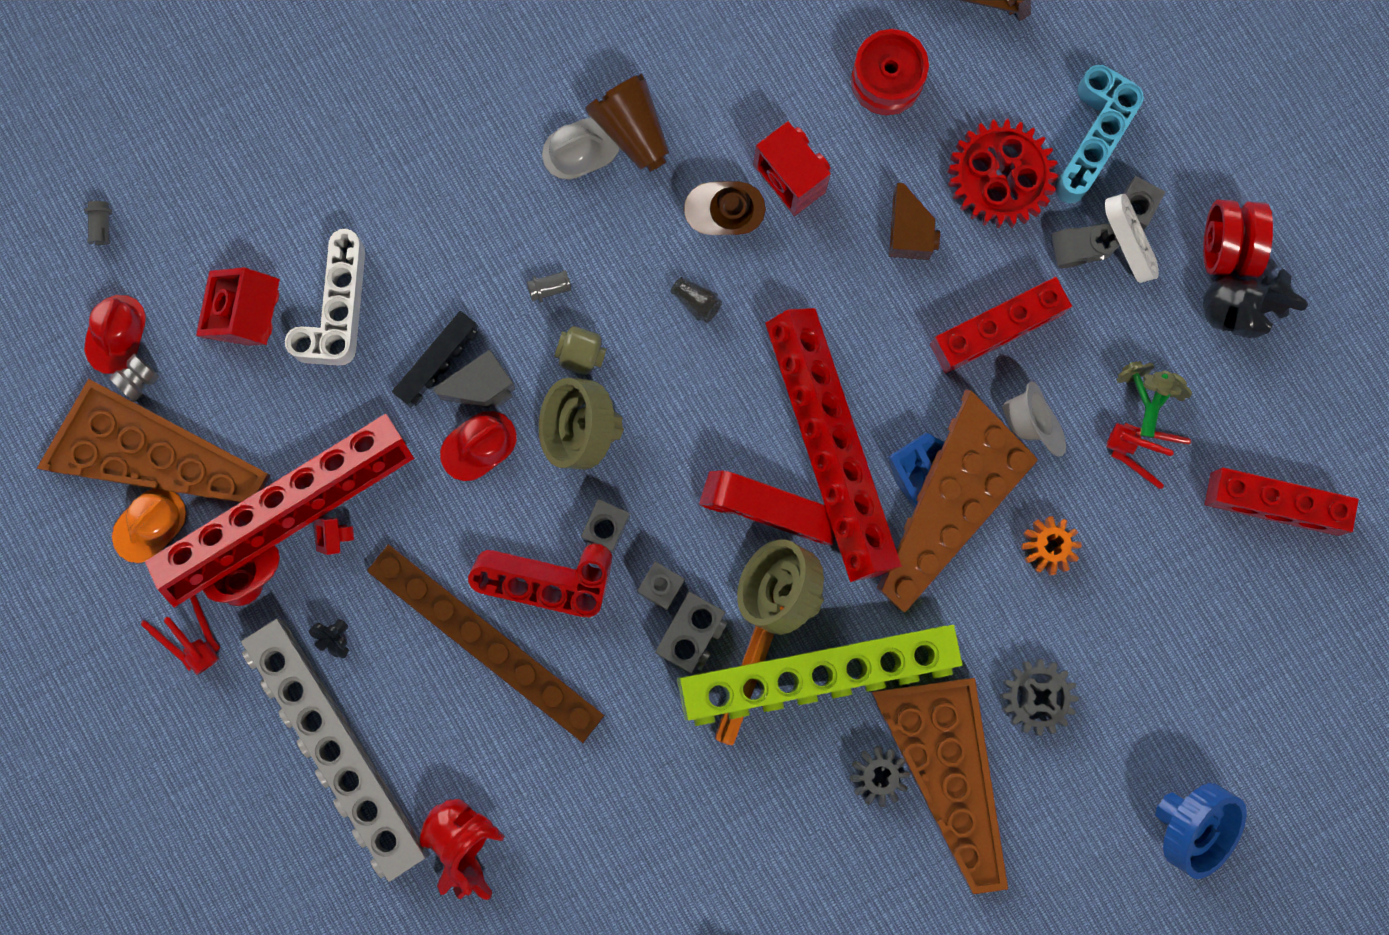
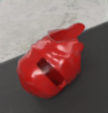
[419,799,505,900]

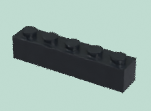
[391,310,479,408]

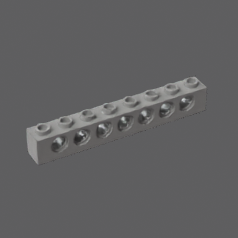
[241,619,430,882]

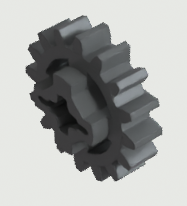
[1000,659,1079,736]

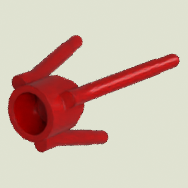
[1106,422,1191,489]
[141,595,220,675]

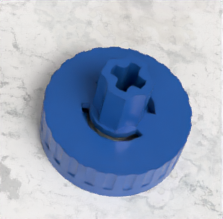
[1155,783,1247,879]

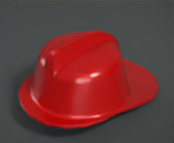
[84,295,146,374]
[440,411,517,481]
[203,546,280,606]

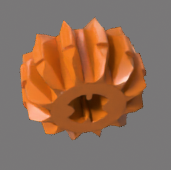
[1021,516,1082,576]

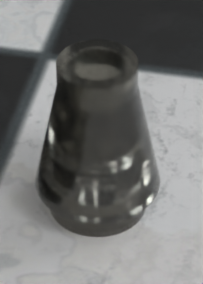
[670,277,722,323]

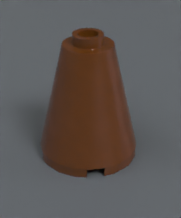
[585,73,669,172]

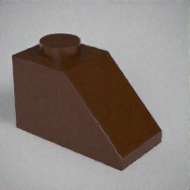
[889,183,940,260]

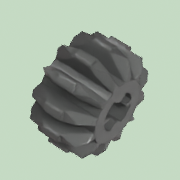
[849,746,910,807]

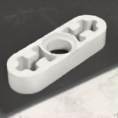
[1105,194,1159,283]

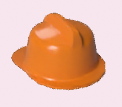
[112,489,186,563]

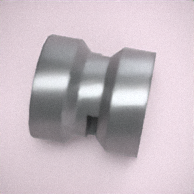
[109,354,159,402]

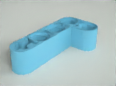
[1056,65,1144,203]

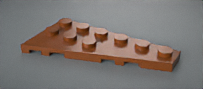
[877,389,1039,613]

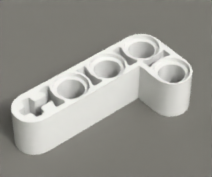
[285,229,365,366]

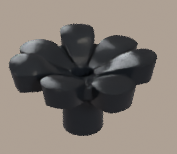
[309,619,349,658]

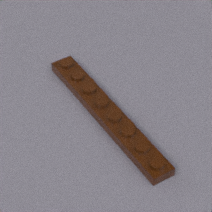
[367,544,605,743]

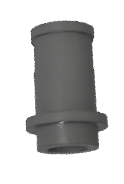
[84,201,112,245]
[527,270,572,303]

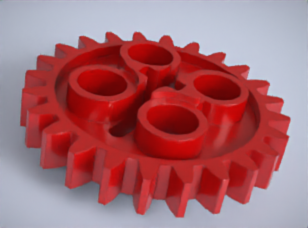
[947,119,1059,229]

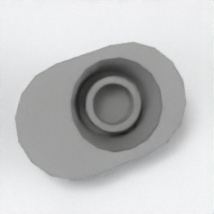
[542,118,619,180]
[1002,381,1066,456]

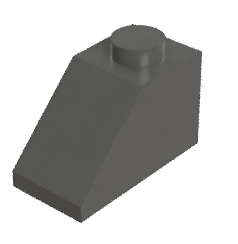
[433,350,516,408]

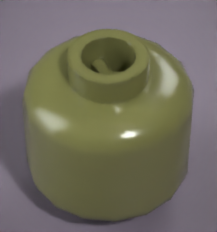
[554,326,607,375]

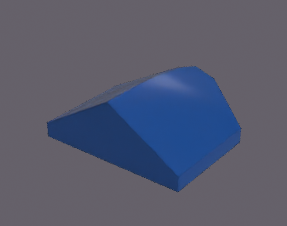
[888,433,945,509]

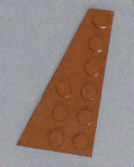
[36,378,271,503]
[870,678,1008,894]

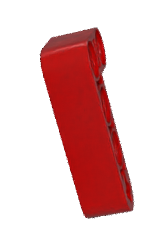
[699,470,835,546]
[468,544,612,618]

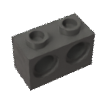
[655,592,728,674]

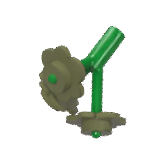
[1116,361,1192,438]

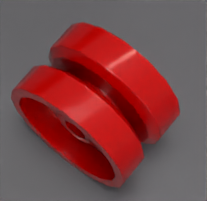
[850,29,929,116]
[1203,199,1273,278]

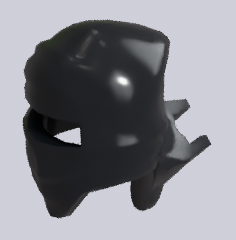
[1203,269,1308,338]

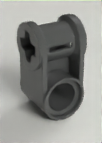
[1051,224,1120,269]

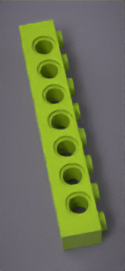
[677,624,963,726]

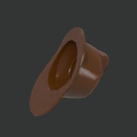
[684,181,766,235]

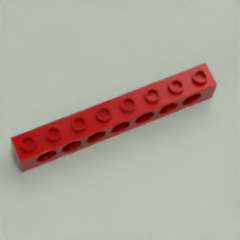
[765,308,902,582]
[144,414,415,608]

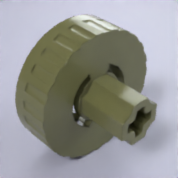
[539,378,624,470]
[737,539,824,635]

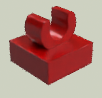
[314,516,354,555]

